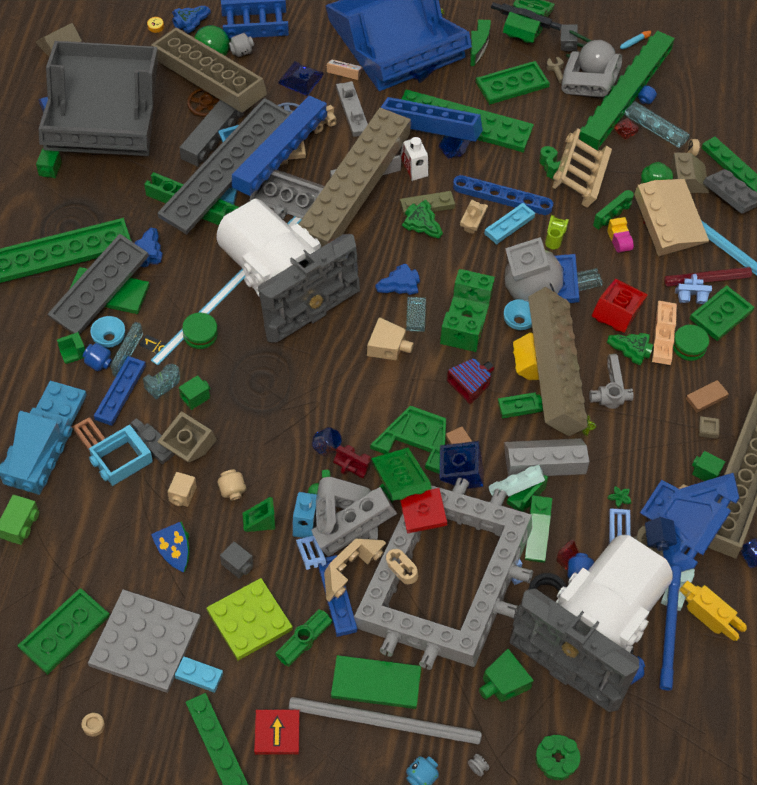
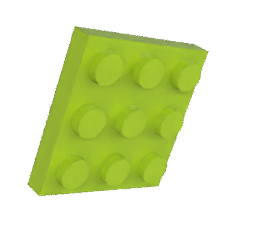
[207,578,293,661]

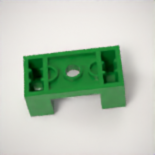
[440,269,495,352]

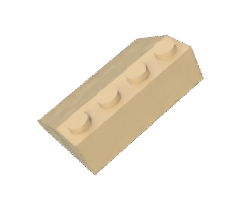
[634,179,709,256]

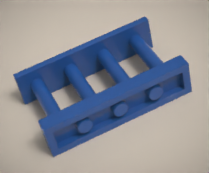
[221,0,289,39]

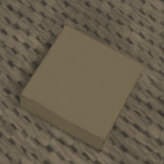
[698,416,719,439]

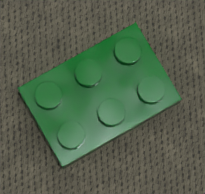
[689,285,755,341]

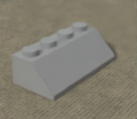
[249,170,325,218]
[504,439,589,477]

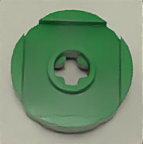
[535,735,580,780]

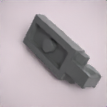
[131,418,175,465]

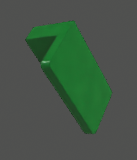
[507,475,548,512]

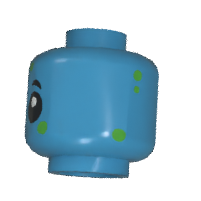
[406,756,439,785]

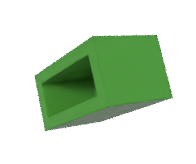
[0,495,39,545]

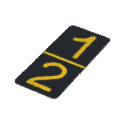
[139,335,175,358]

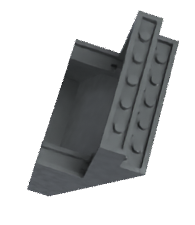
[39,41,158,156]

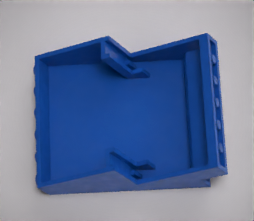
[325,0,472,91]

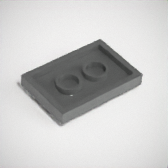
[703,169,757,214]

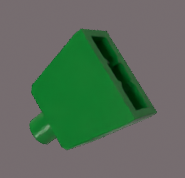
[479,649,534,702]

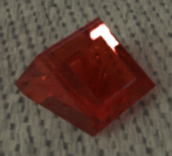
[556,539,579,570]

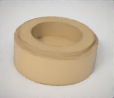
[687,139,700,156]
[82,713,105,736]

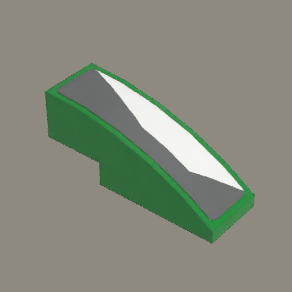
[470,20,491,66]

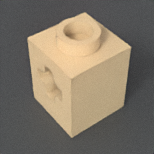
[168,472,197,507]

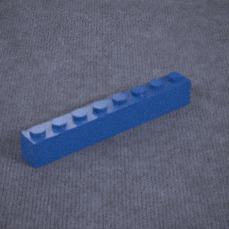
[232,95,327,196]

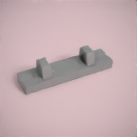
[336,81,368,137]

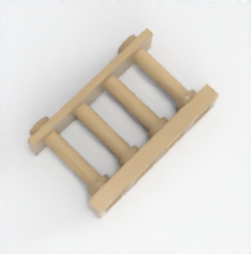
[552,129,612,208]

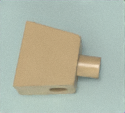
[367,318,414,360]

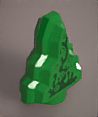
[402,199,443,239]
[607,333,653,365]

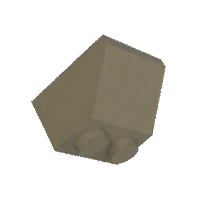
[35,23,82,57]
[670,153,709,193]
[157,411,217,463]

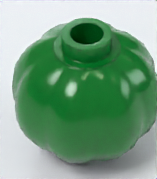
[641,162,673,184]

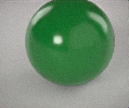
[194,25,230,56]

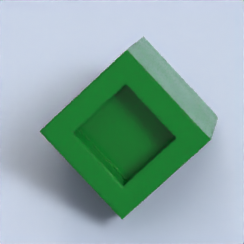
[57,332,85,364]

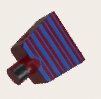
[447,359,494,404]

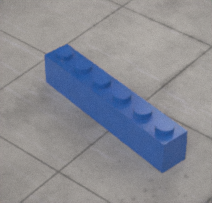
[381,97,483,142]

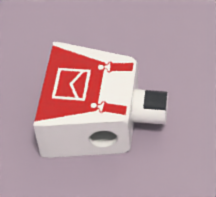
[400,137,428,181]

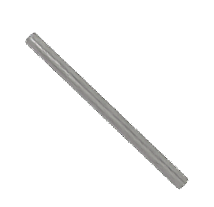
[289,697,482,744]

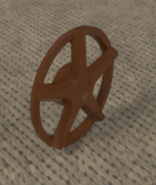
[187,88,220,117]

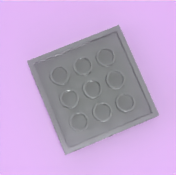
[88,590,201,693]

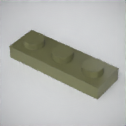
[400,191,455,217]

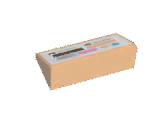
[327,59,363,80]

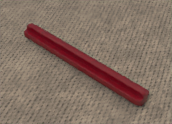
[664,267,752,287]

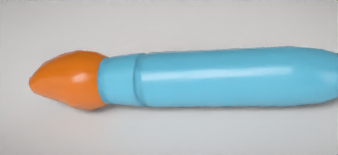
[620,31,651,49]

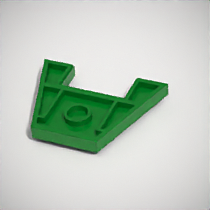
[370,406,446,475]

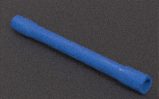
[659,566,682,690]

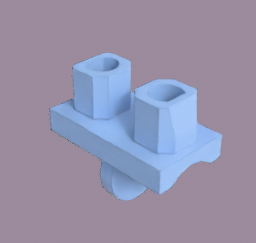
[675,274,712,304]

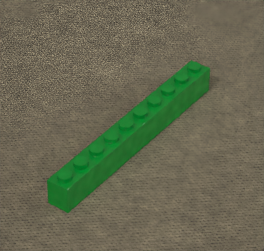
[579,31,675,151]

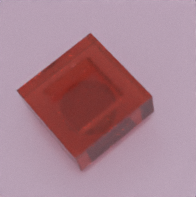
[614,118,639,140]

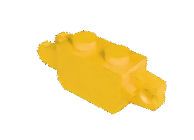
[679,580,747,641]

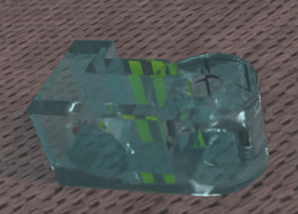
[143,364,180,400]

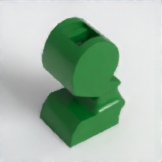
[539,146,568,180]

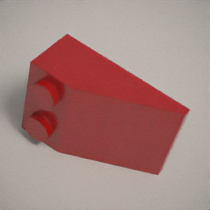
[592,278,648,333]

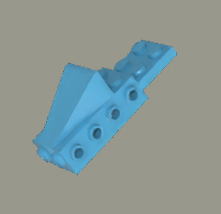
[0,381,87,495]

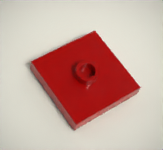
[400,488,448,534]

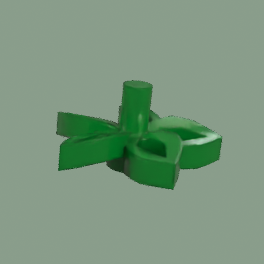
[607,486,631,508]

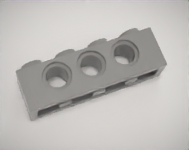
[311,487,397,557]

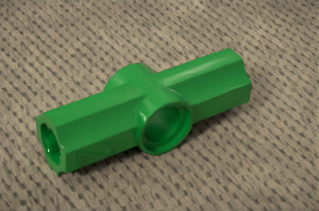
[275,609,332,667]

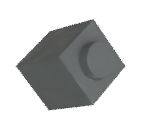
[561,24,578,51]
[220,542,253,579]

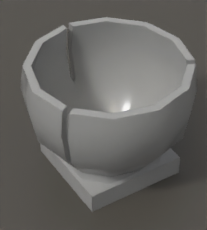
[505,237,563,301]

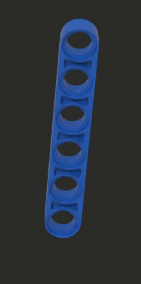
[453,175,553,215]

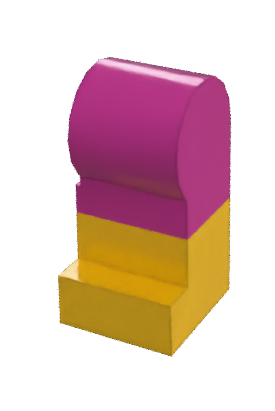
[607,217,634,253]

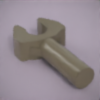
[546,57,564,84]

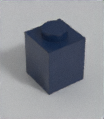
[645,517,677,551]

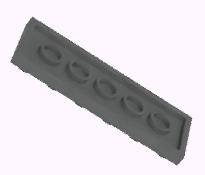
[48,234,149,335]

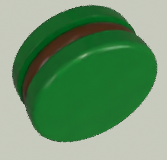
[182,312,218,349]
[673,325,709,361]

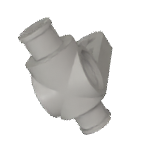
[589,354,633,409]

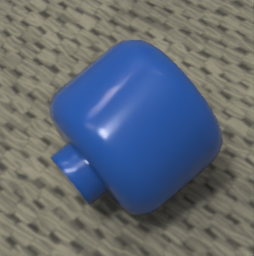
[638,86,657,104]

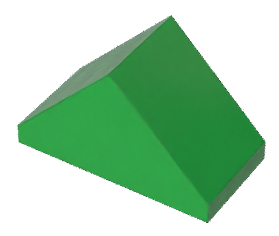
[243,497,275,532]

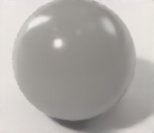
[579,40,616,74]

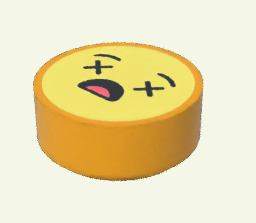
[147,17,164,33]

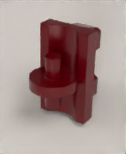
[333,445,371,478]

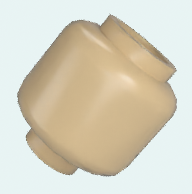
[218,469,246,501]

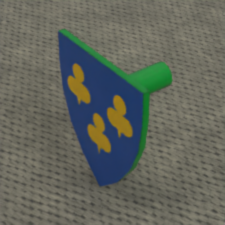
[151,521,189,572]

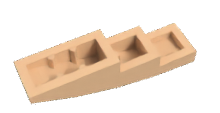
[652,301,677,365]

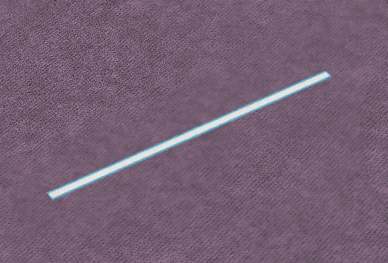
[151,216,302,365]

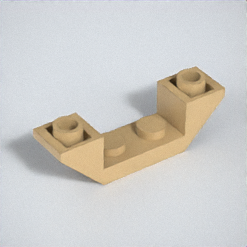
[324,539,386,602]

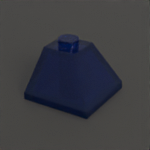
[278,61,324,96]
[440,441,484,489]

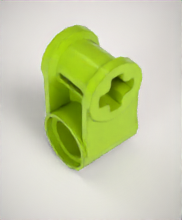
[545,215,569,249]

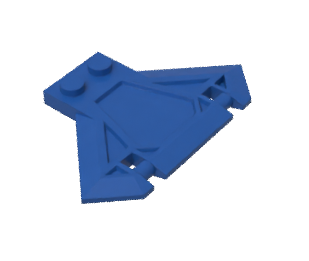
[640,473,740,572]

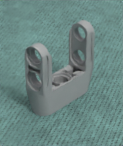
[561,51,622,97]
[316,477,378,540]

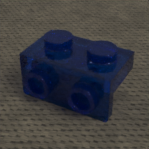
[439,136,471,158]

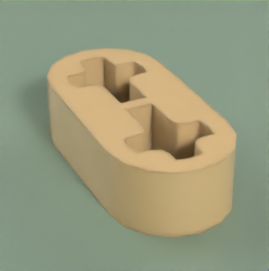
[386,549,418,584]

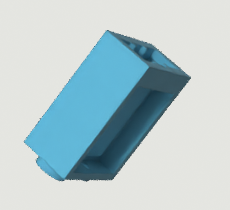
[89,425,153,486]

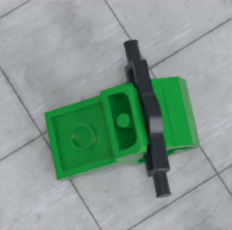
[491,0,562,43]

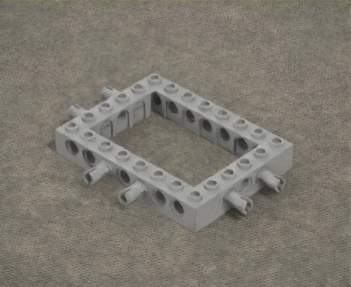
[354,478,533,670]

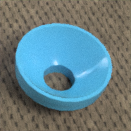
[504,299,532,330]
[90,316,125,347]

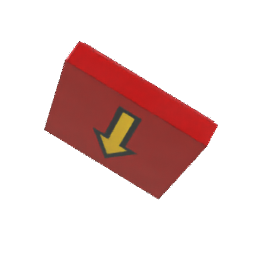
[254,710,300,755]

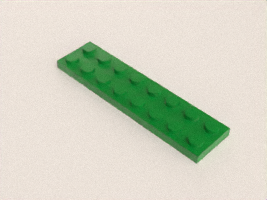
[401,89,534,153]
[0,218,131,283]

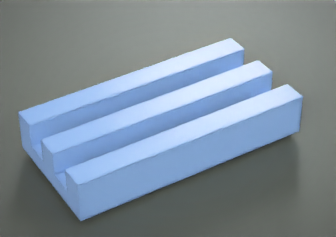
[609,509,631,544]
[296,536,326,570]

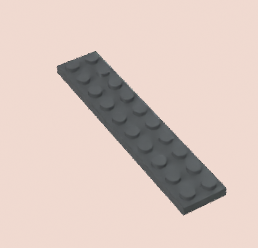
[157,98,291,235]

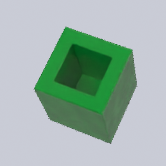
[36,149,62,178]
[179,375,210,410]
[692,451,726,481]

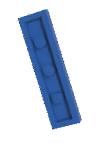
[94,356,146,426]
[318,555,357,637]

